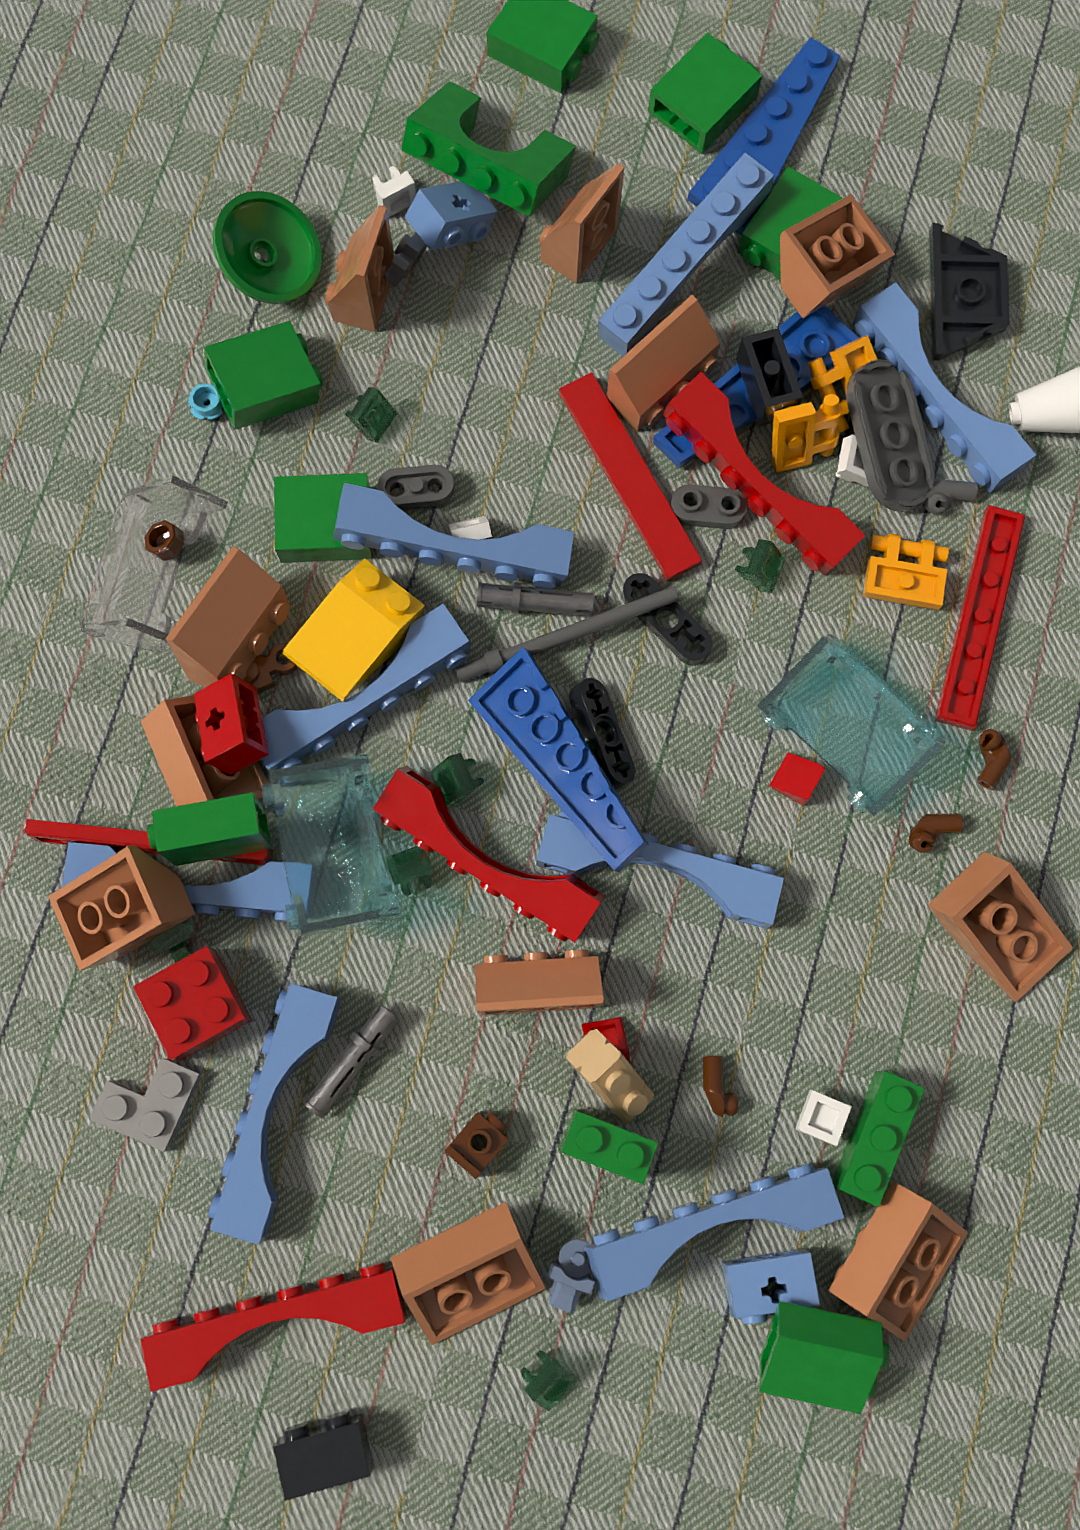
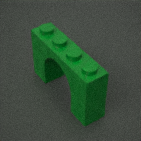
[401,81,576,217]

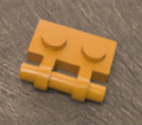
[808,336,877,433]
[771,394,842,473]
[863,533,949,610]

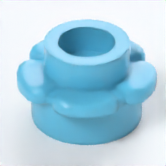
[188,383,223,420]

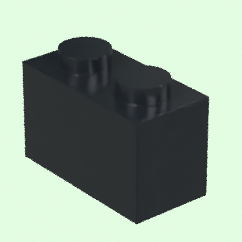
[736,328,803,427]
[273,1411,374,1501]

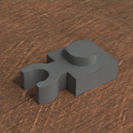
[383,233,427,287]

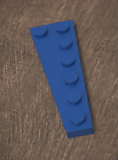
[687,37,840,235]
[653,305,859,468]
[468,647,649,872]

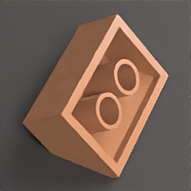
[780,194,895,318]
[607,295,720,432]
[165,546,291,687]
[141,696,273,806]
[48,845,195,971]
[475,950,604,1016]
[828,1181,968,1342]
[391,1202,546,1345]

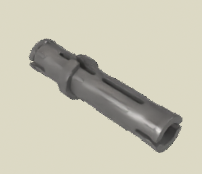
[476,582,594,617]
[303,1003,401,1119]

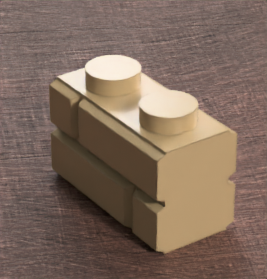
[566,1029,654,1124]

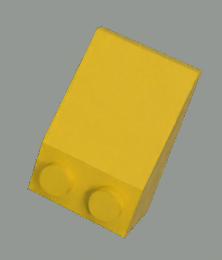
[283,558,425,702]

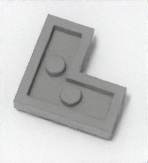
[89,1058,202,1152]

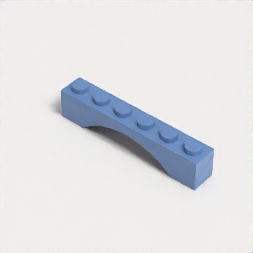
[598,152,774,356]
[853,282,1036,494]
[333,483,574,589]
[261,603,471,777]
[536,811,784,929]
[62,842,316,923]
[208,983,342,1245]
[584,1162,844,1301]

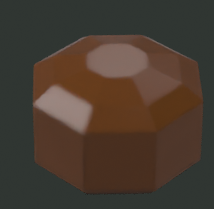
[144,520,185,561]

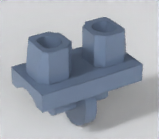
[547,1239,595,1314]

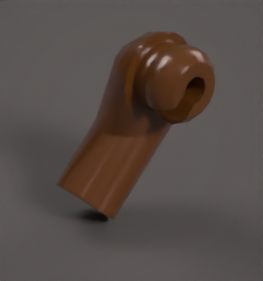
[977,729,1011,790]
[909,813,963,853]
[703,1055,738,1117]

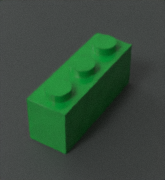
[832,1071,925,1207]

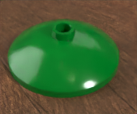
[212,191,322,304]

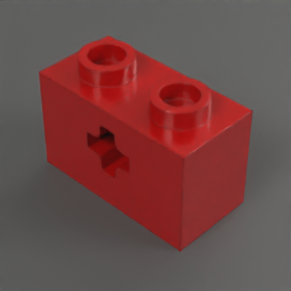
[194,673,269,775]

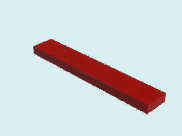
[559,372,702,582]
[934,505,1026,731]
[24,819,274,866]

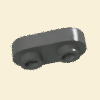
[377,465,454,510]
[670,484,747,529]

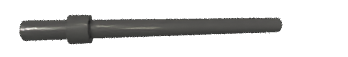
[455,586,679,682]

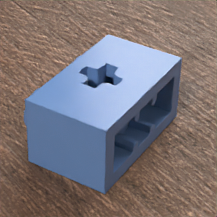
[405,181,498,250]
[722,1248,820,1324]

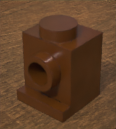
[444,1111,509,1179]

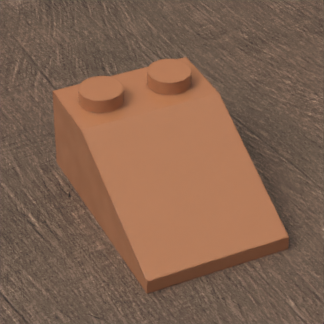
[539,163,625,284]
[325,205,395,332]
[927,852,1073,1002]

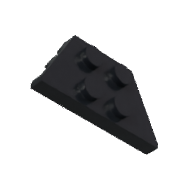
[929,223,1010,361]

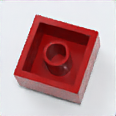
[133,946,253,1061]

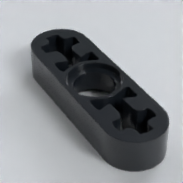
[622,573,712,666]
[569,678,636,790]

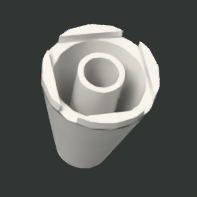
[1009,366,1080,433]

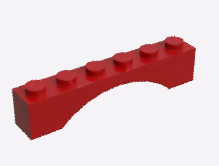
[663,372,866,575]
[373,766,606,943]
[140,1262,408,1392]

